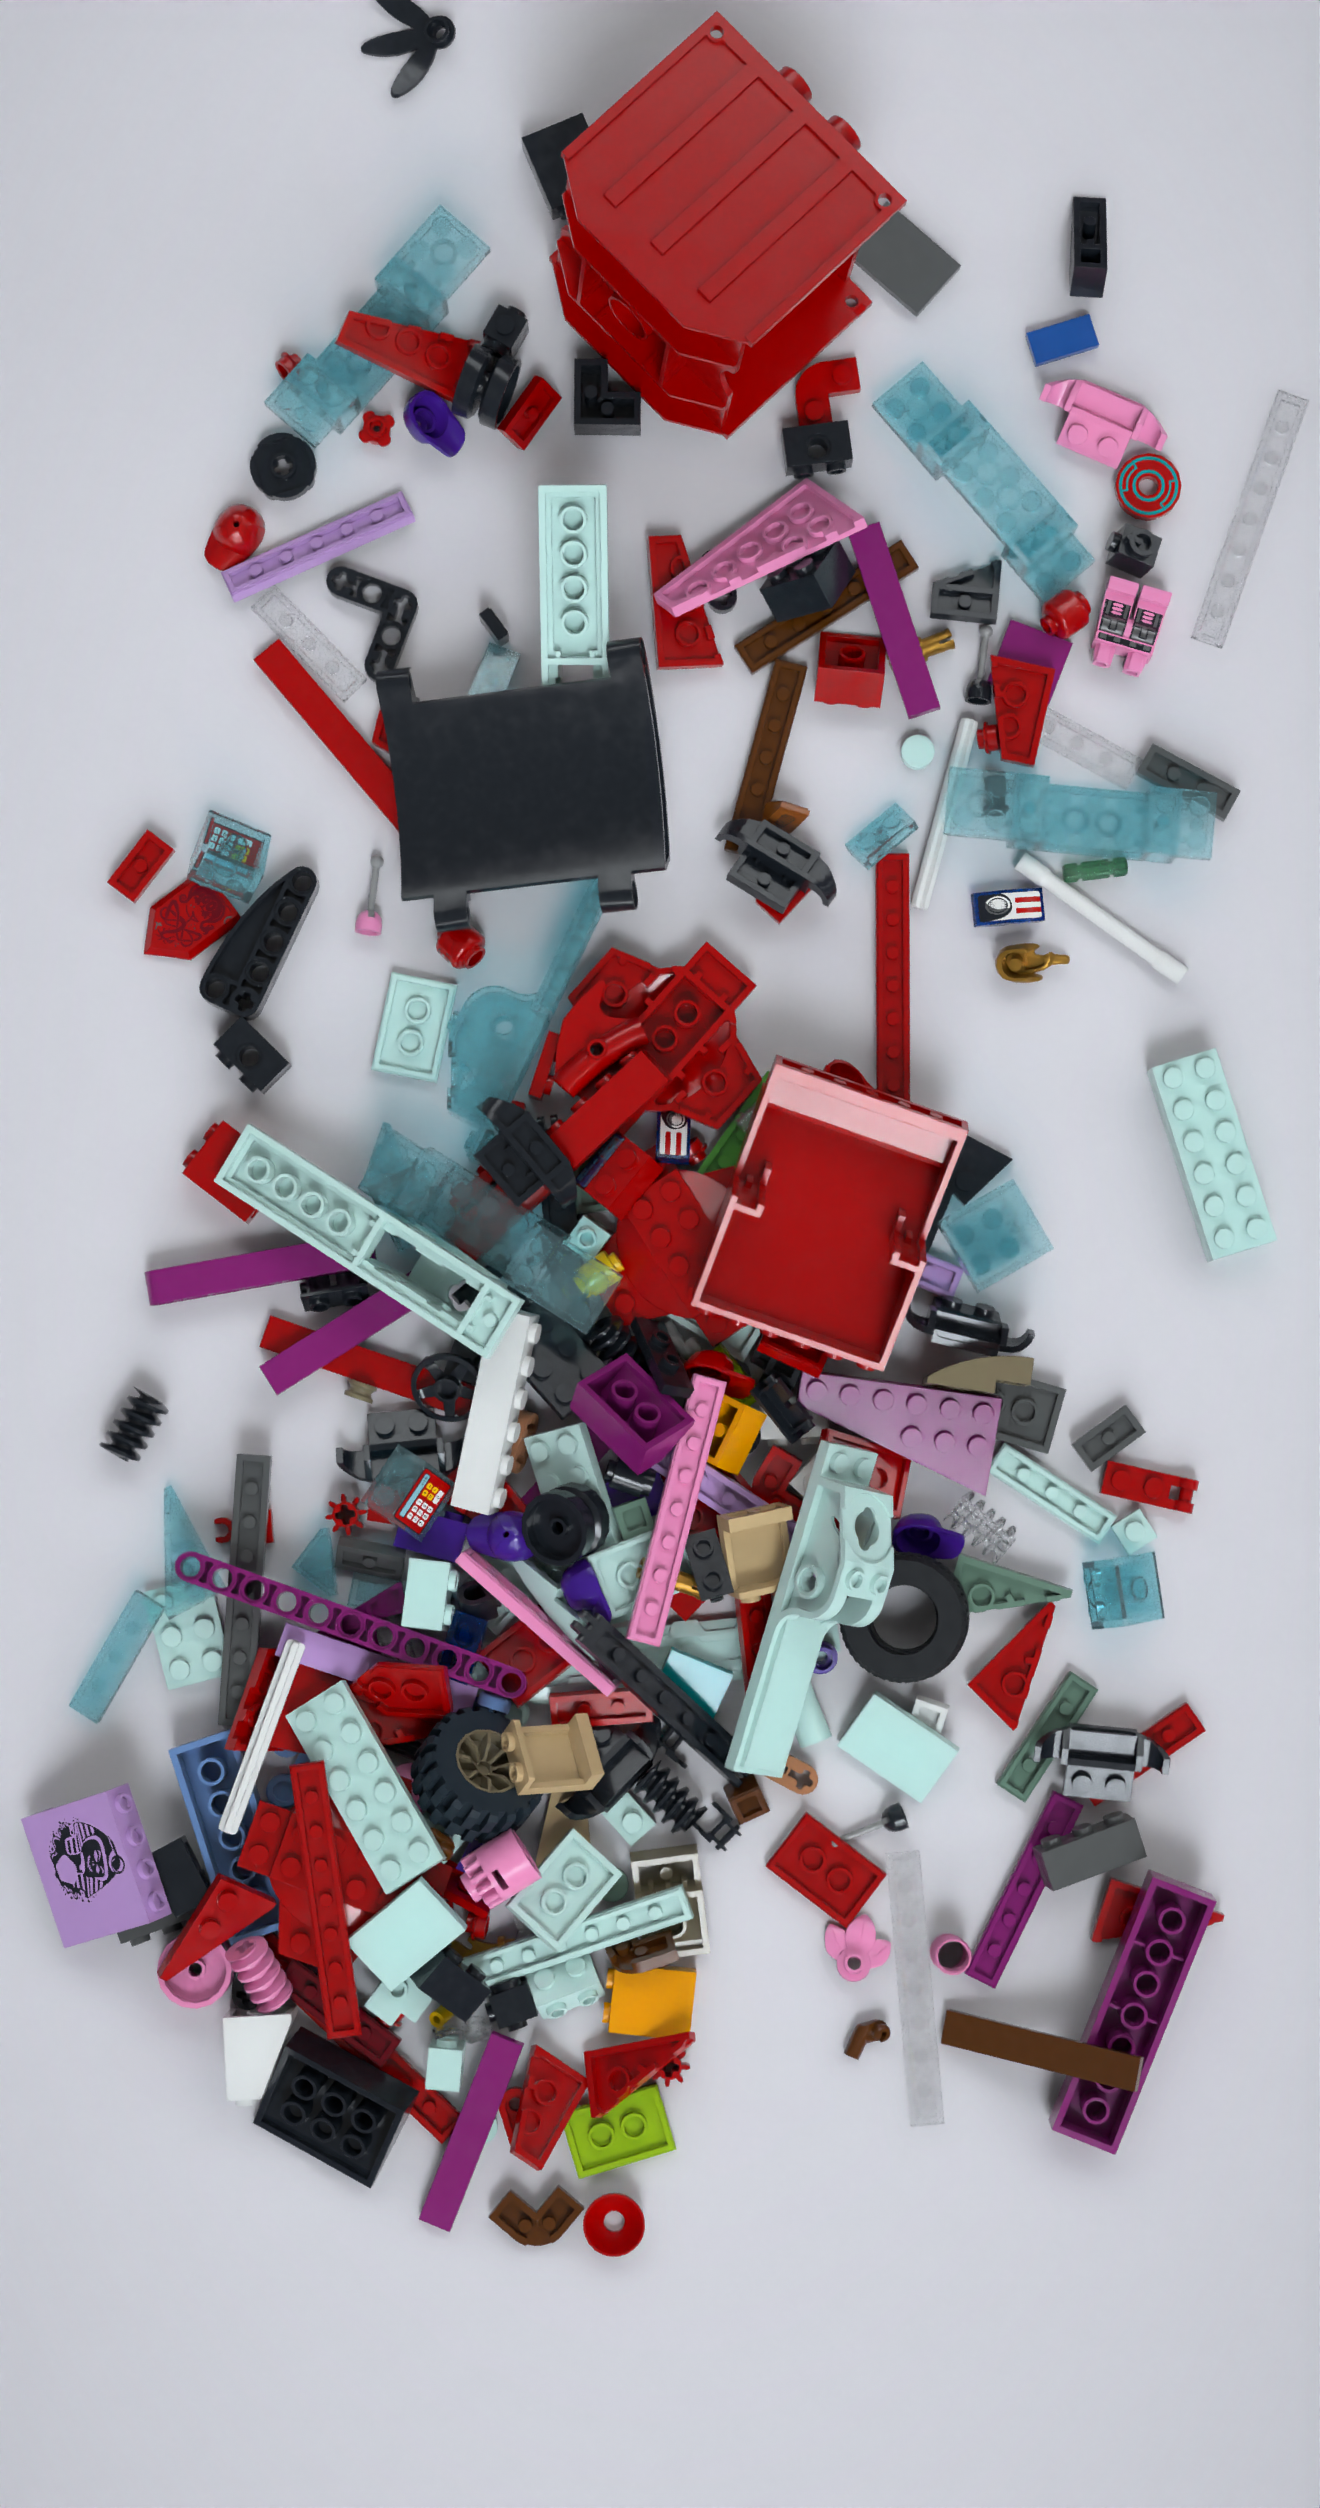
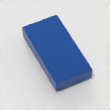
[1025,314,1099,367]

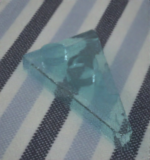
[164,1485,226,1620]

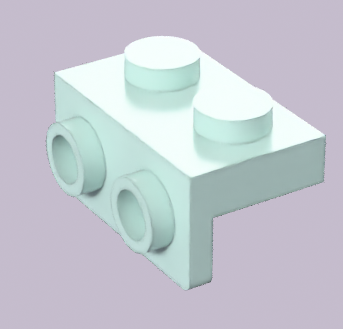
[525,1953,606,2019]

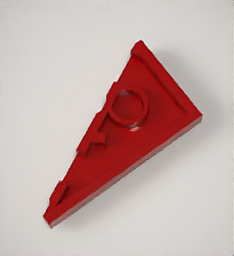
[967,1602,1055,1731]
[352,1691,441,1746]
[157,1873,277,1981]
[1090,1877,1225,1943]
[584,2032,696,2118]

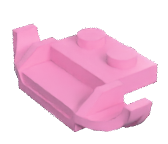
[1039,379,1167,469]

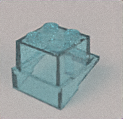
[936,1179,1054,1293]

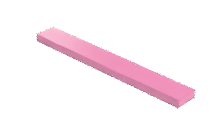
[625,1373,727,1647]

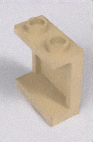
[716,1502,793,1603]
[501,1713,604,1796]

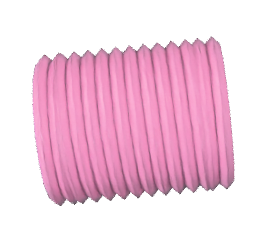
[930,1934,972,1975]

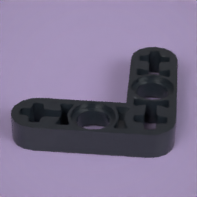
[326,566,419,683]

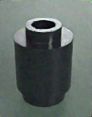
[604,1457,657,1497]

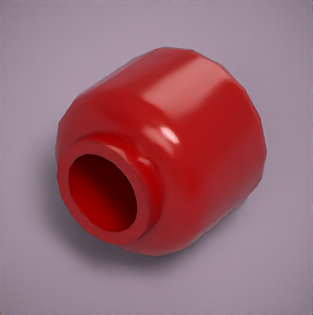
[1040,589,1091,639]
[436,924,486,969]

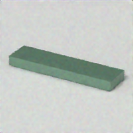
[996,1671,1098,1803]

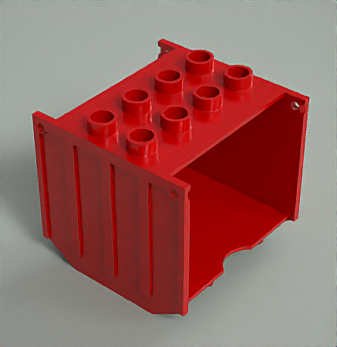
[549,11,907,440]

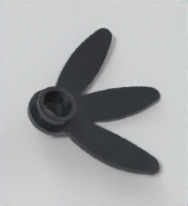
[361,0,456,98]

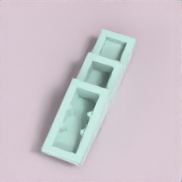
[511,1555,595,1661]

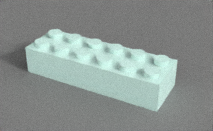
[1147,1048,1277,1262]

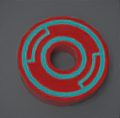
[1114,453,1182,521]

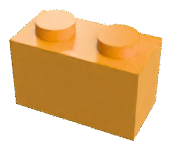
[707,1394,767,1476]

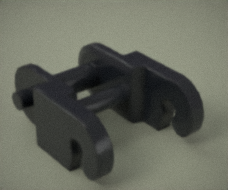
[659,1727,688,1769]
[692,1800,742,1851]

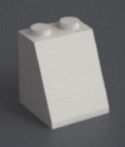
[223,2005,298,2106]

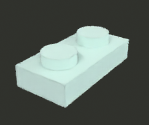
[601,1792,656,1846]

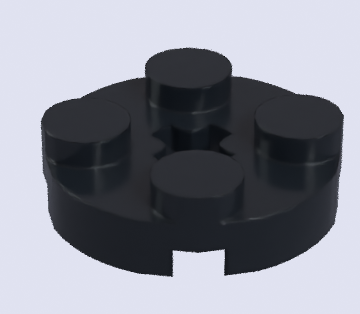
[250,433,317,501]

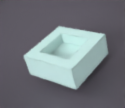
[1110,1509,1157,1555]

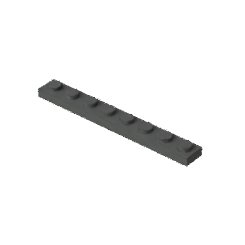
[218,1454,272,1726]

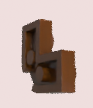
[605,1930,680,1974]
[488,2184,584,2246]

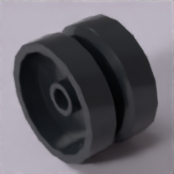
[451,343,521,430]
[522,1482,609,1566]

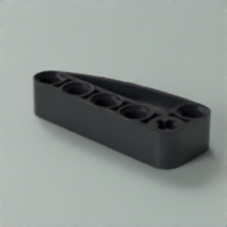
[199,866,320,1021]

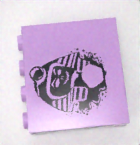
[21,1783,172,1948]

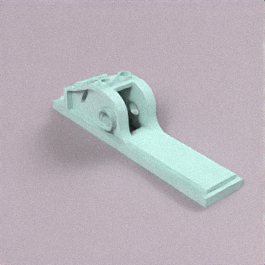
[538,484,611,686]
[214,1124,525,1359]
[724,1440,894,1778]

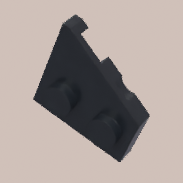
[930,560,1002,625]

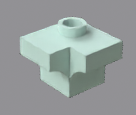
[364,1977,433,2026]

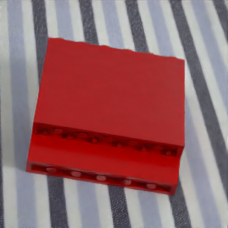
[691,1054,969,1372]

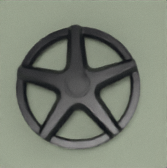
[411,1353,479,1422]

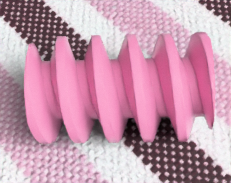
[225,1936,293,2014]

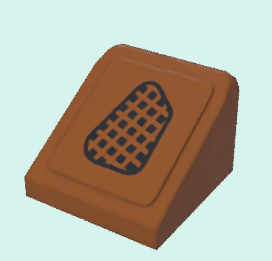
[762,801,810,834]

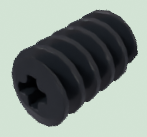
[583,1315,651,1375]
[99,1387,169,1462]
[633,1760,708,1833]

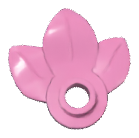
[824,1914,891,1982]

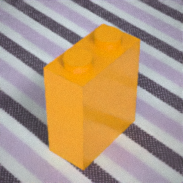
[602,1965,697,2038]

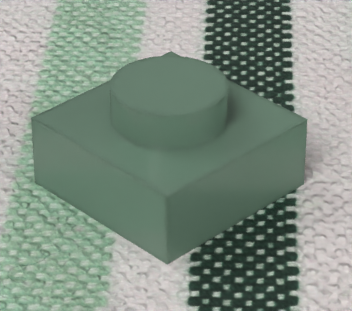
[611,1496,654,1540]

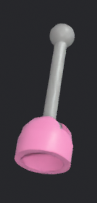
[355,855,384,936]

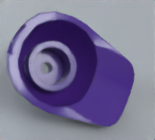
[403,390,465,458]
[466,1511,533,1562]
[892,1513,965,1559]
[560,1558,612,1623]

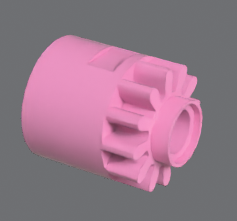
[460,1828,542,1910]

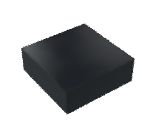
[479,608,509,648]

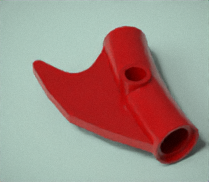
[552,980,649,1098]

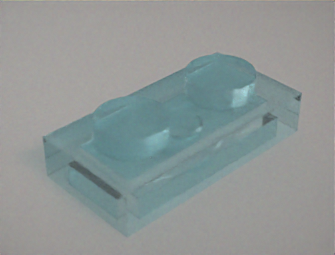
[845,802,918,870]

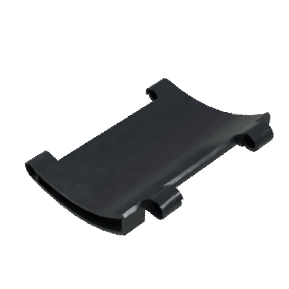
[376,637,670,933]

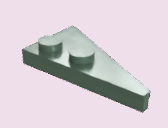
[954,1553,1073,1613]

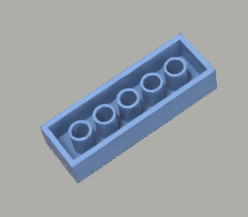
[168,1728,279,1946]

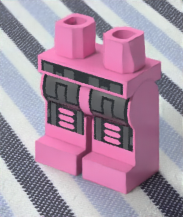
[1091,575,1172,677]

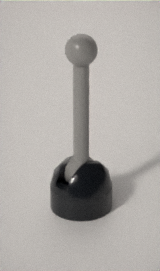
[965,625,993,705]
[832,1802,909,1847]

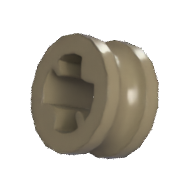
[344,1378,377,1404]

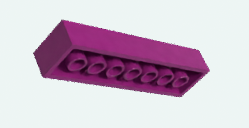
[1048,1869,1217,2155]

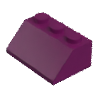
[569,1353,695,1475]

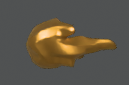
[995,943,1070,983]

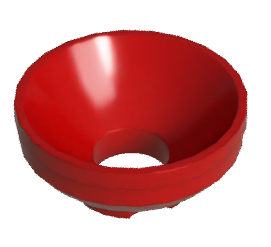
[583,2193,645,2257]

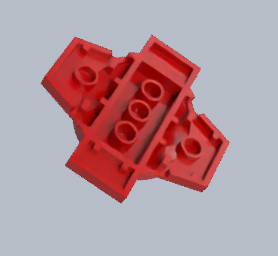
[568,941,763,1135]
[597,1142,744,1347]
[237,1776,453,1967]

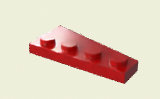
[334,311,481,402]
[646,535,724,670]

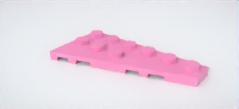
[653,478,868,617]

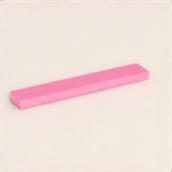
[455,1548,621,1697]

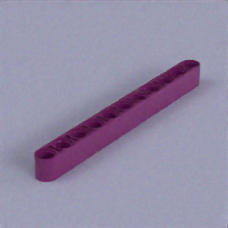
[174,1551,527,1698]

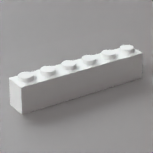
[450,1310,542,1515]

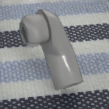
[665,1320,702,1360]

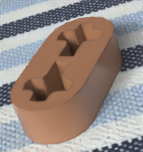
[510,1409,539,1474]
[765,1754,818,1795]

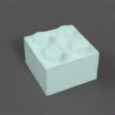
[401,1558,460,1632]

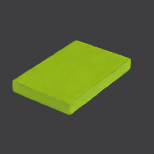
[564,2082,676,2179]

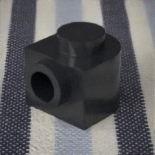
[457,1580,502,1622]

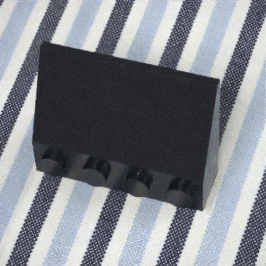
[253,2026,420,2189]

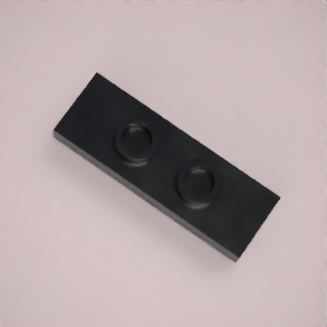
[630,1317,694,1398]

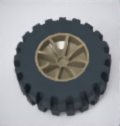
[410,1707,543,1843]

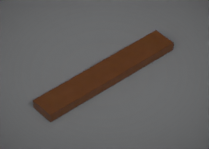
[734,540,919,675]
[724,658,808,855]
[941,2009,1144,2092]

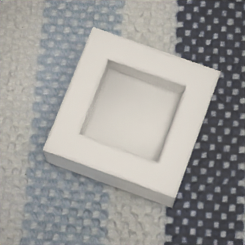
[911,1694,950,1734]

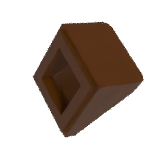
[723,1774,770,1825]

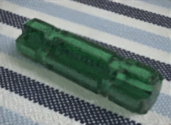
[1062,857,1128,883]

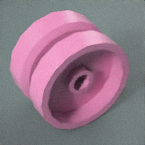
[157,1935,234,2009]

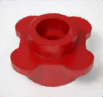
[359,411,395,447]

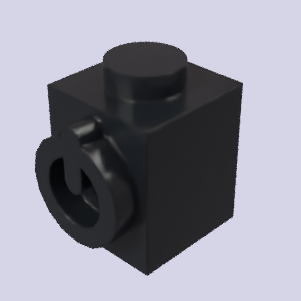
[482,304,529,359]
[1105,523,1162,579]
[485,1977,539,2032]

